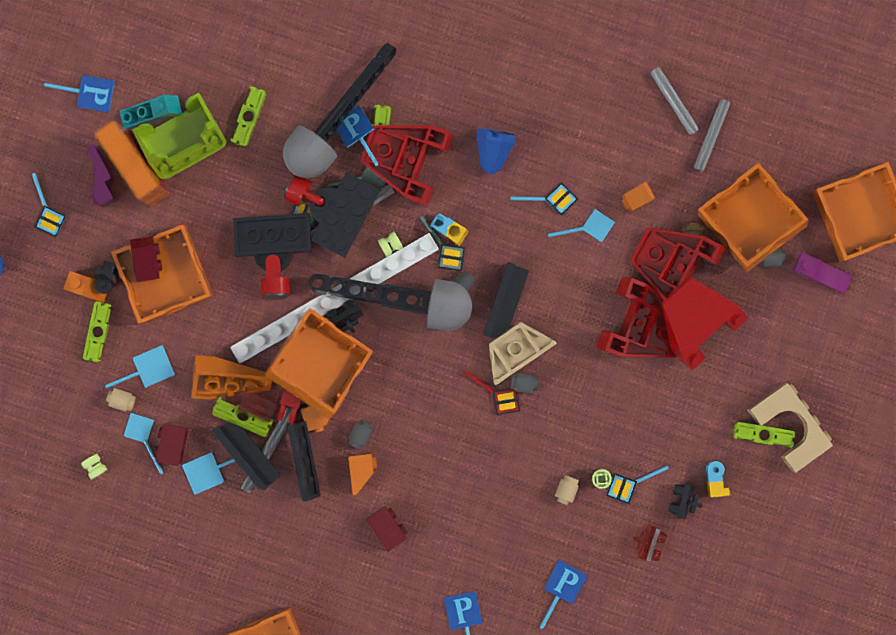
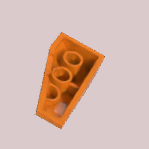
[191,355,272,400]

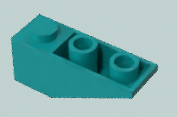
[119,95,182,129]

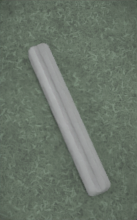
[651,67,698,135]
[694,99,730,171]

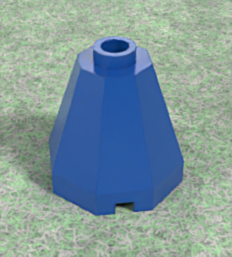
[476,128,517,174]

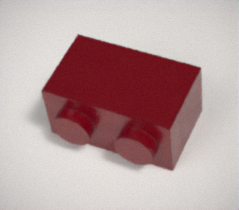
[130,236,162,282]
[154,423,189,466]
[366,506,408,552]

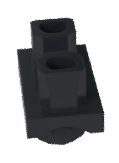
[94,260,119,294]
[327,299,364,333]
[668,484,703,519]

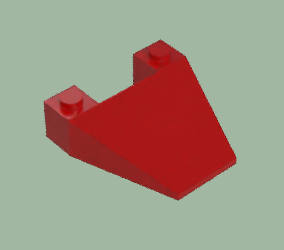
[359,125,454,207]
[630,227,728,299]
[596,276,677,358]
[661,276,748,371]

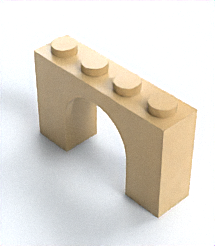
[747,383,833,473]

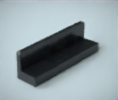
[483,262,529,339]
[287,421,321,501]
[212,422,281,490]

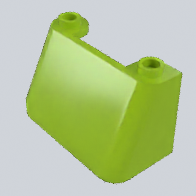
[132,93,226,179]

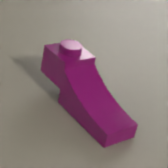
[87,144,117,208]
[792,253,852,294]

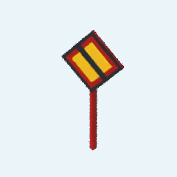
[464,371,520,416]

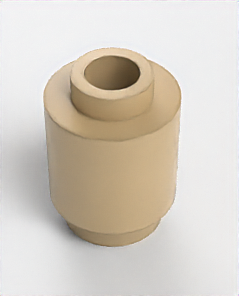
[106,388,136,412]
[555,475,579,505]

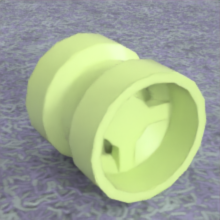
[377,231,403,257]
[81,453,108,480]
[592,469,612,489]

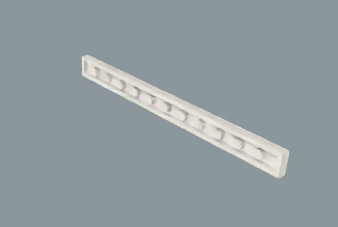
[230,233,439,364]

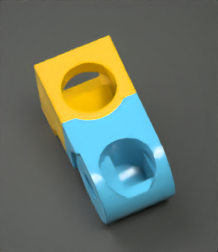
[430,213,468,246]
[705,461,730,497]

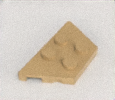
[488,322,557,385]

